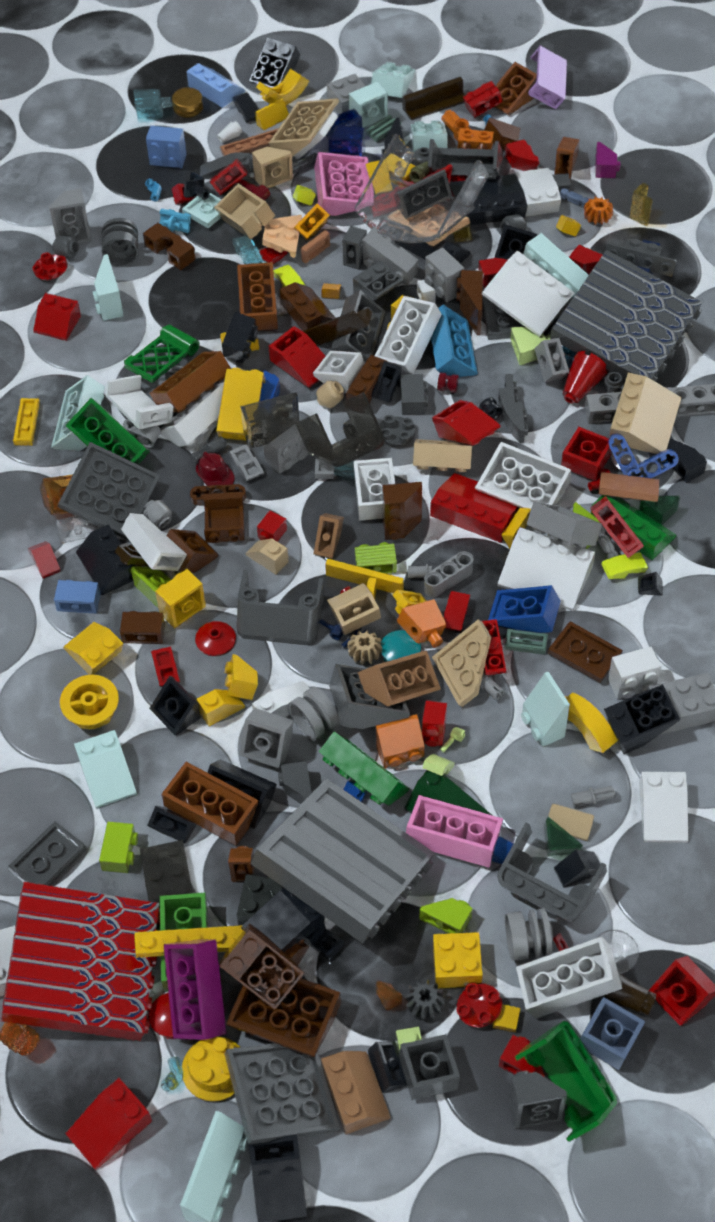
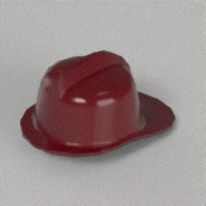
[196,451,234,486]

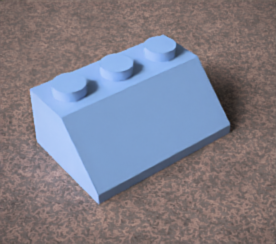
[187,63,245,108]

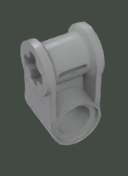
[123,419,161,448]

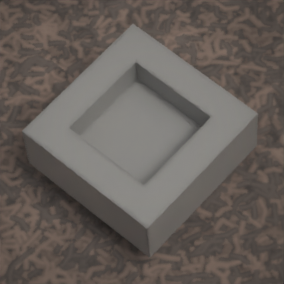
[315,459,335,479]

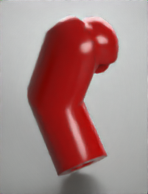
[588,469,611,491]

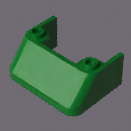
[515,1021,617,1143]

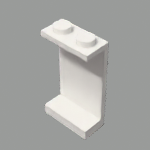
[106,375,173,429]

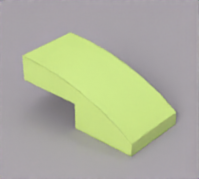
[422,754,455,776]

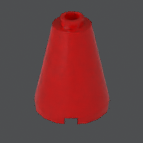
[562,351,609,404]

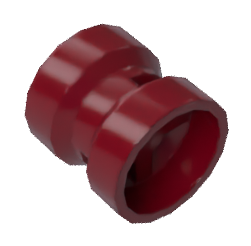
[437,372,459,393]

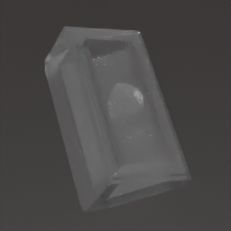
[56,516,98,544]

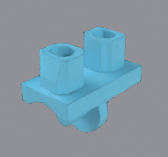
[160,209,191,233]

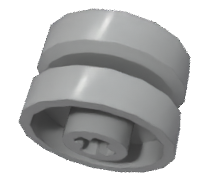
[288,686,340,741]

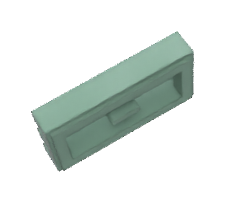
[366,115,401,142]
[505,629,548,655]

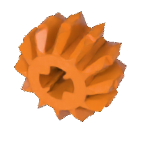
[584,196,613,225]

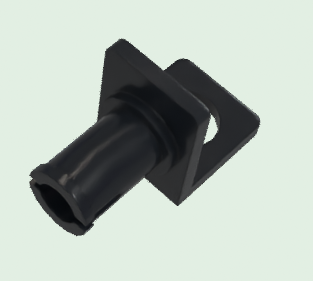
[184,172,210,200]

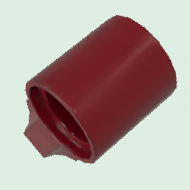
[236,179,270,201]

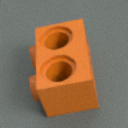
[458,129,494,150]

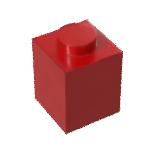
[257,511,287,542]

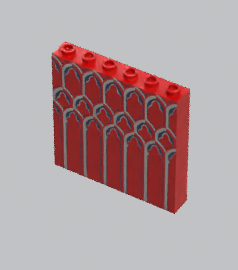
[0,882,160,1041]

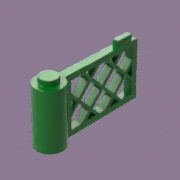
[124,325,200,383]

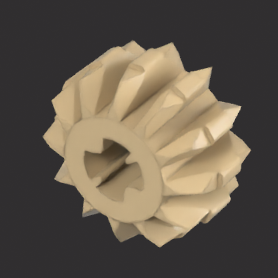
[348,630,382,665]

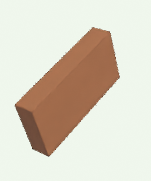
[301,230,330,263]

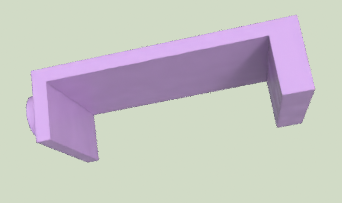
[529,46,567,109]

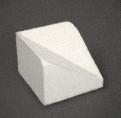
[417,280,436,303]

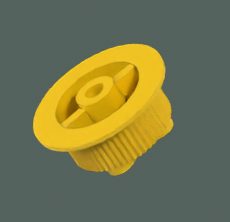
[60,675,119,730]
[182,1037,240,1102]

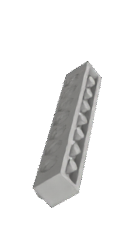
[585,384,715,424]

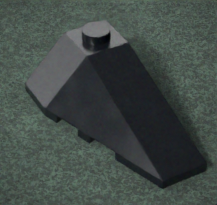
[395,232,471,264]

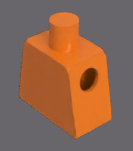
[397,599,446,648]

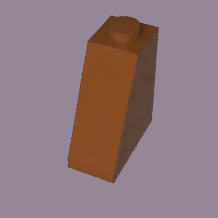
[554,137,580,179]

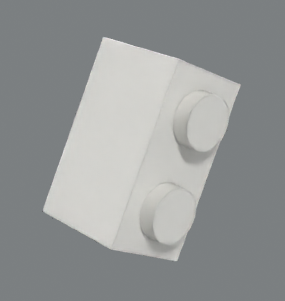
[313,351,365,393]

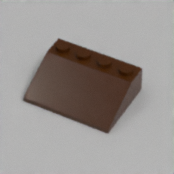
[226,978,341,1058]

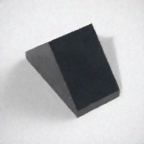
[554,849,601,887]

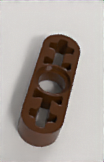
[190,484,246,506]

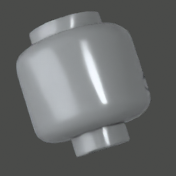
[143,500,172,529]

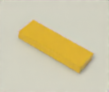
[13,398,40,446]

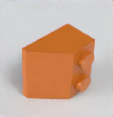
[376,714,425,768]

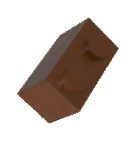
[120,611,165,644]

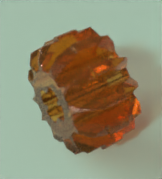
[0,1022,40,1056]

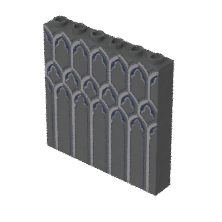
[550,250,702,382]

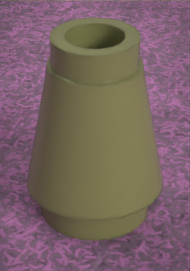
[410,161,430,183]

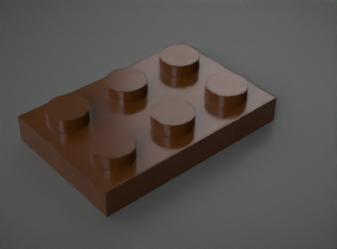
[548,621,623,683]

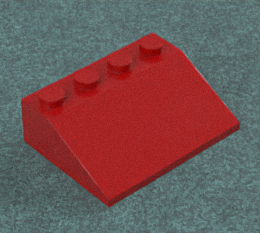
[430,473,520,543]

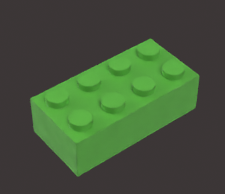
[160,892,208,992]

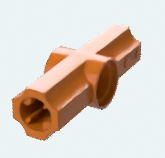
[442,110,472,141]

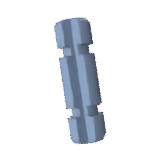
[560,188,590,207]

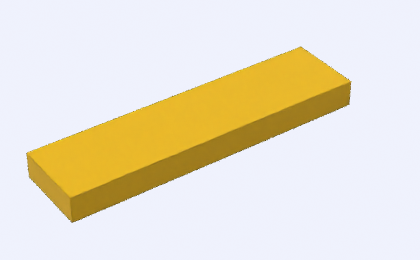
[325,559,404,593]

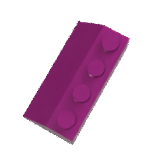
[163,939,226,1040]

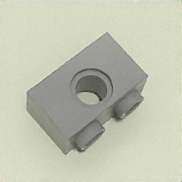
[534,338,570,383]

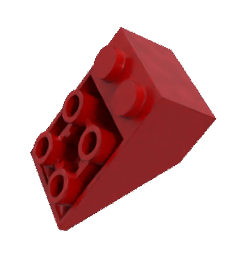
[269,326,326,388]
[432,400,501,446]

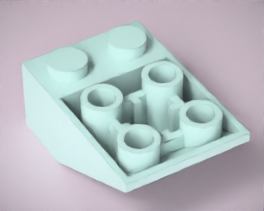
[371,62,415,98]
[411,120,447,153]

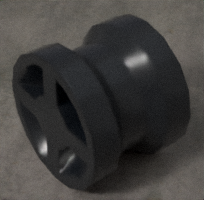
[479,397,502,420]

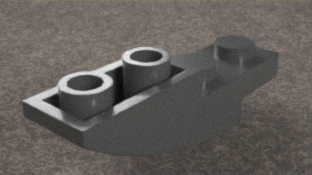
[498,374,528,443]

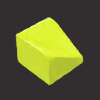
[293,185,316,205]

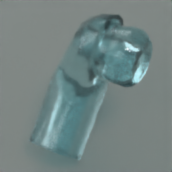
[161,1056,183,1092]

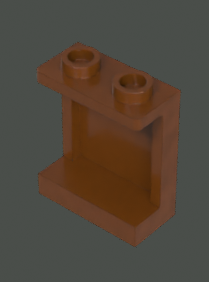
[203,492,245,543]

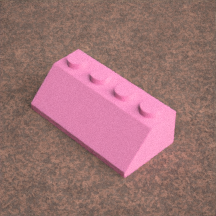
[406,795,503,868]

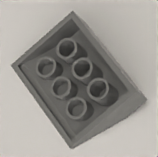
[329,664,410,729]

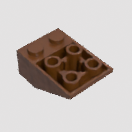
[220,923,305,1009]

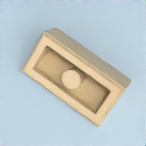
[545,804,594,841]

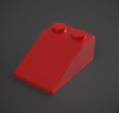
[65,1078,152,1171]

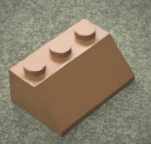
[321,1051,391,1135]

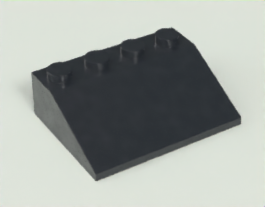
[449,174,528,226]

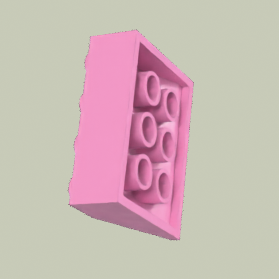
[314,152,374,216]

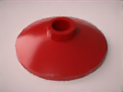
[195,621,236,656]

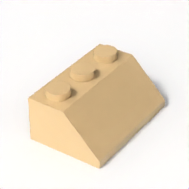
[413,439,472,472]

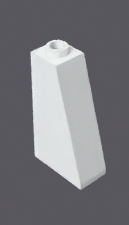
[121,513,187,571]

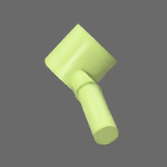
[440,727,465,753]

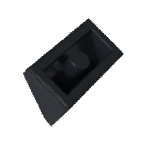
[147,806,197,843]
[368,1040,407,1093]

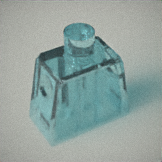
[133,89,172,123]

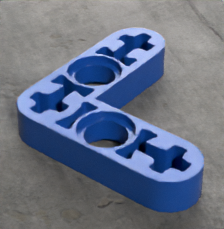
[608,433,679,478]

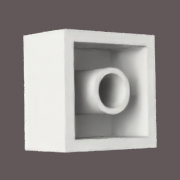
[608,647,661,700]

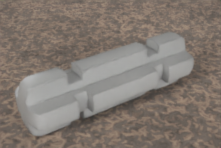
[597,526,619,559]

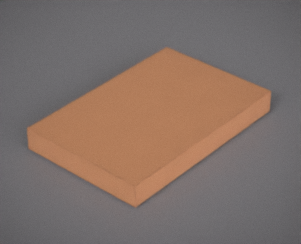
[599,472,659,502]

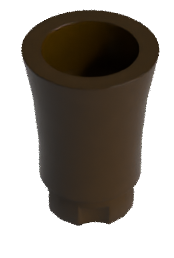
[604,972,657,1015]

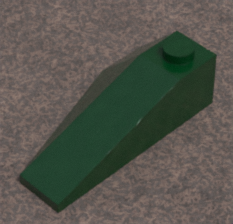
[404,770,492,815]

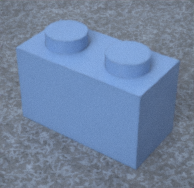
[54,580,101,614]

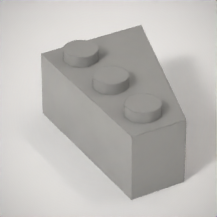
[362,227,419,285]

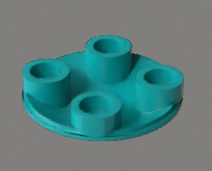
[381,630,421,662]

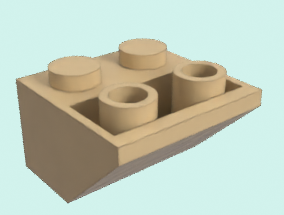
[327,583,381,635]

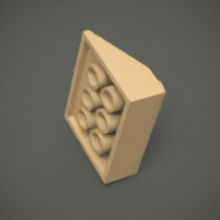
[269,98,339,157]
[609,373,681,454]

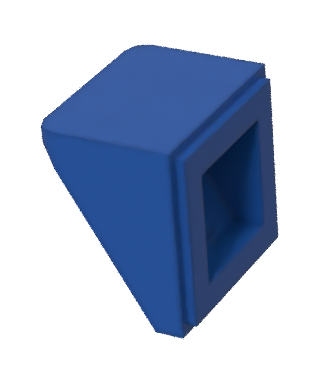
[492,836,513,864]

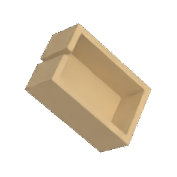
[214,184,275,240]

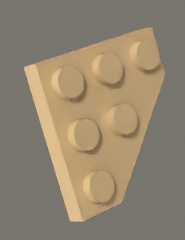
[432,620,491,707]

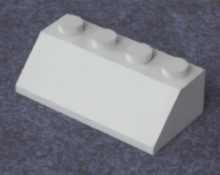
[375,296,442,374]
[160,382,224,447]

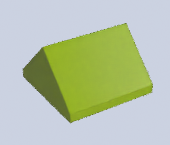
[131,566,171,609]

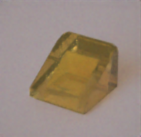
[452,224,472,243]

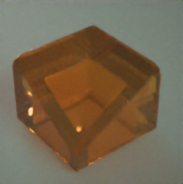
[376,981,402,1011]

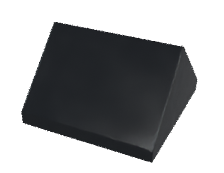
[494,224,538,260]
[149,676,200,735]

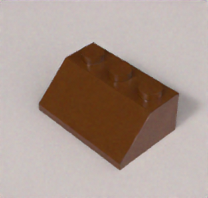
[280,282,336,331]
[382,482,422,540]

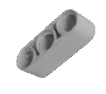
[424,551,474,598]

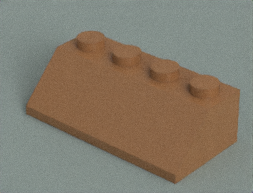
[358,650,441,707]

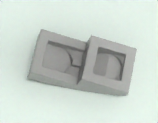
[229,444,264,481]

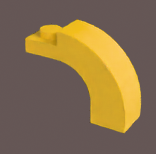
[256,69,309,105]
[565,692,618,753]

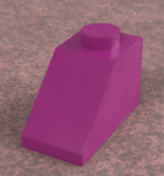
[595,142,620,178]

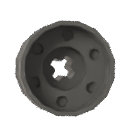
[101,218,138,266]

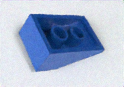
[488,585,561,633]

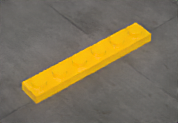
[134,925,243,958]

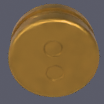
[172,87,203,117]

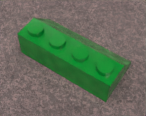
[65,398,150,465]
[591,495,676,561]
[319,731,411,806]

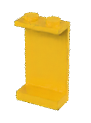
[216,368,265,442]

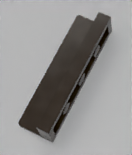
[402,76,466,120]
[303,308,373,346]

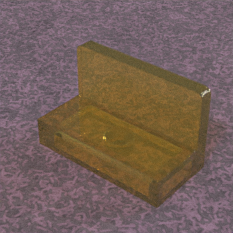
[630,183,653,226]

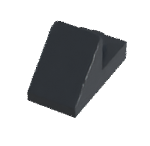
[372,361,402,403]

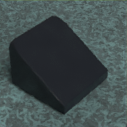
[638,572,663,596]

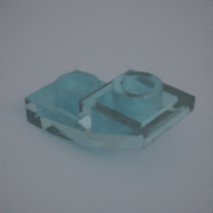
[232,236,263,264]

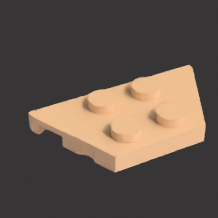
[262,215,302,258]

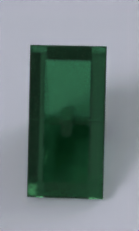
[638,495,680,525]
[544,817,583,856]

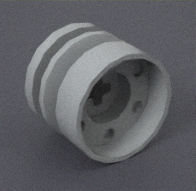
[505,908,553,961]

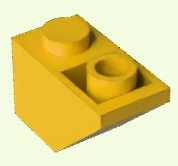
[224,654,258,700]

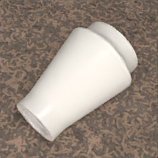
[217,121,242,143]

